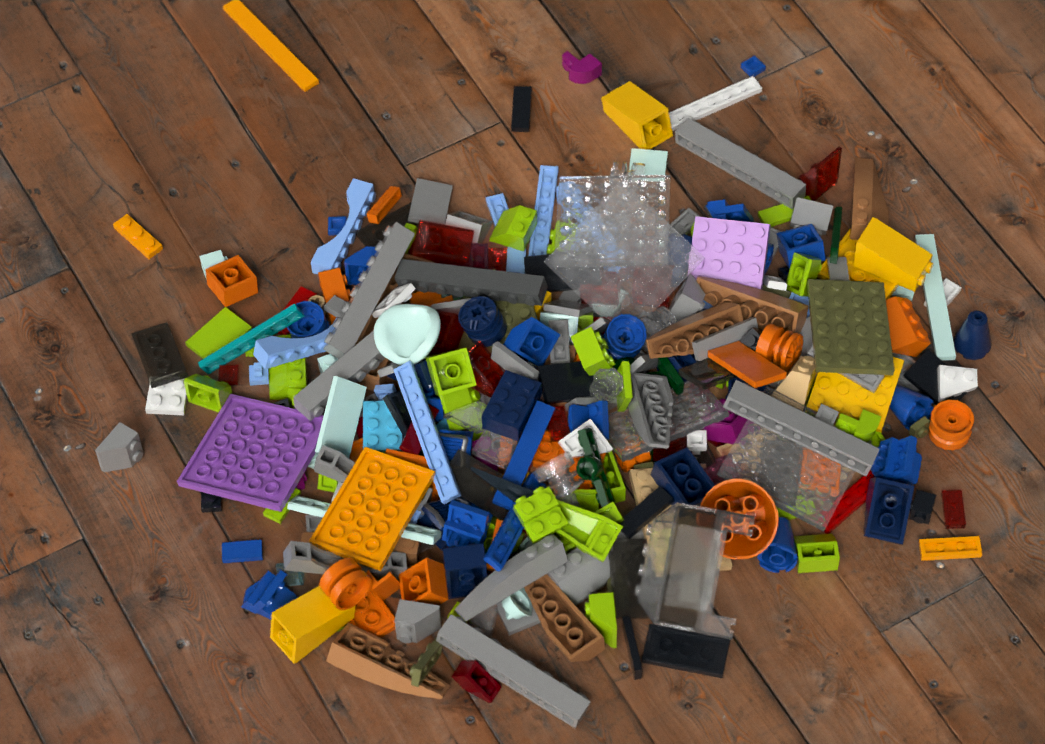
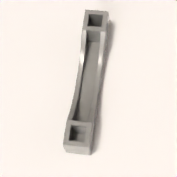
[314,445,433,516]
[283,541,407,581]

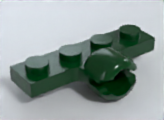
[576,428,616,507]

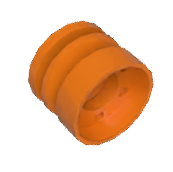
[756,324,803,372]

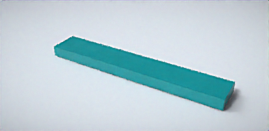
[198,304,305,374]

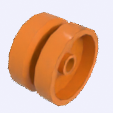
[928,400,974,450]
[319,558,373,610]

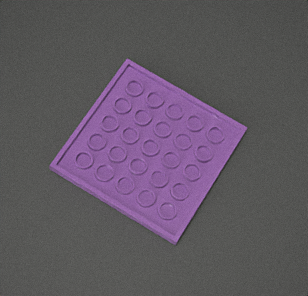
[177,394,324,512]

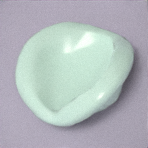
[374,304,441,365]

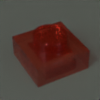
[218,365,239,385]

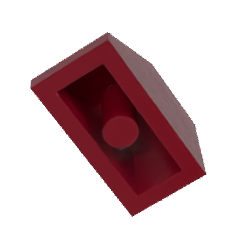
[451,660,502,703]

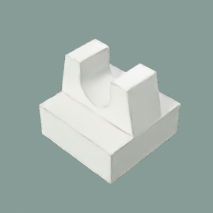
[687,430,707,455]

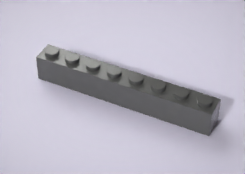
[395,259,548,306]

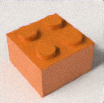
[205,255,258,307]
[399,557,448,605]

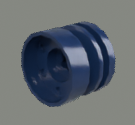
[458,296,507,347]

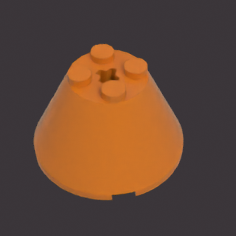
[698,479,779,560]

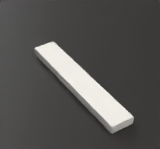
[669,76,762,131]

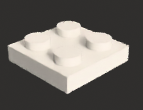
[371,283,416,318]
[145,377,187,415]

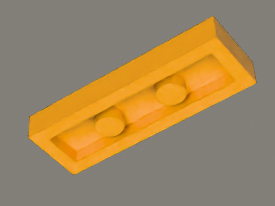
[113,214,163,259]
[918,536,982,561]

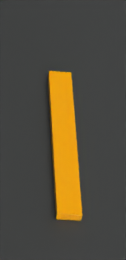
[223,0,319,92]

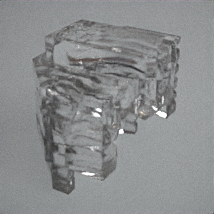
[589,368,623,405]

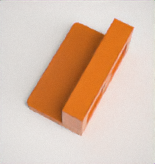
[409,291,454,307]
[366,570,400,601]

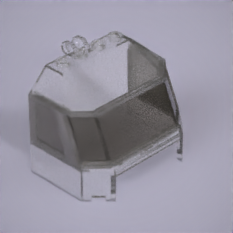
[635,502,755,640]

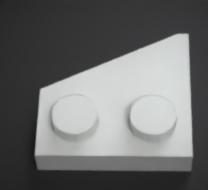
[937,365,978,402]
[558,419,613,458]

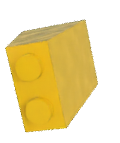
[601,81,673,150]
[853,217,934,292]
[270,586,356,664]

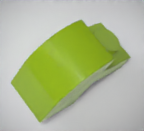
[835,409,881,443]

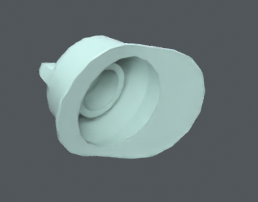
[502,588,532,620]

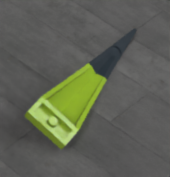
[470,467,623,562]

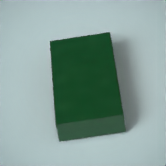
[657,357,684,395]

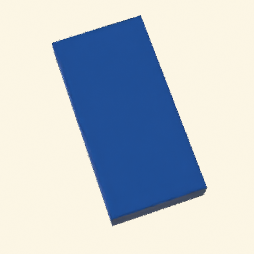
[222,539,263,563]

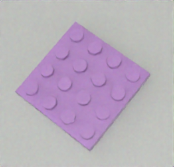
[687,216,771,290]

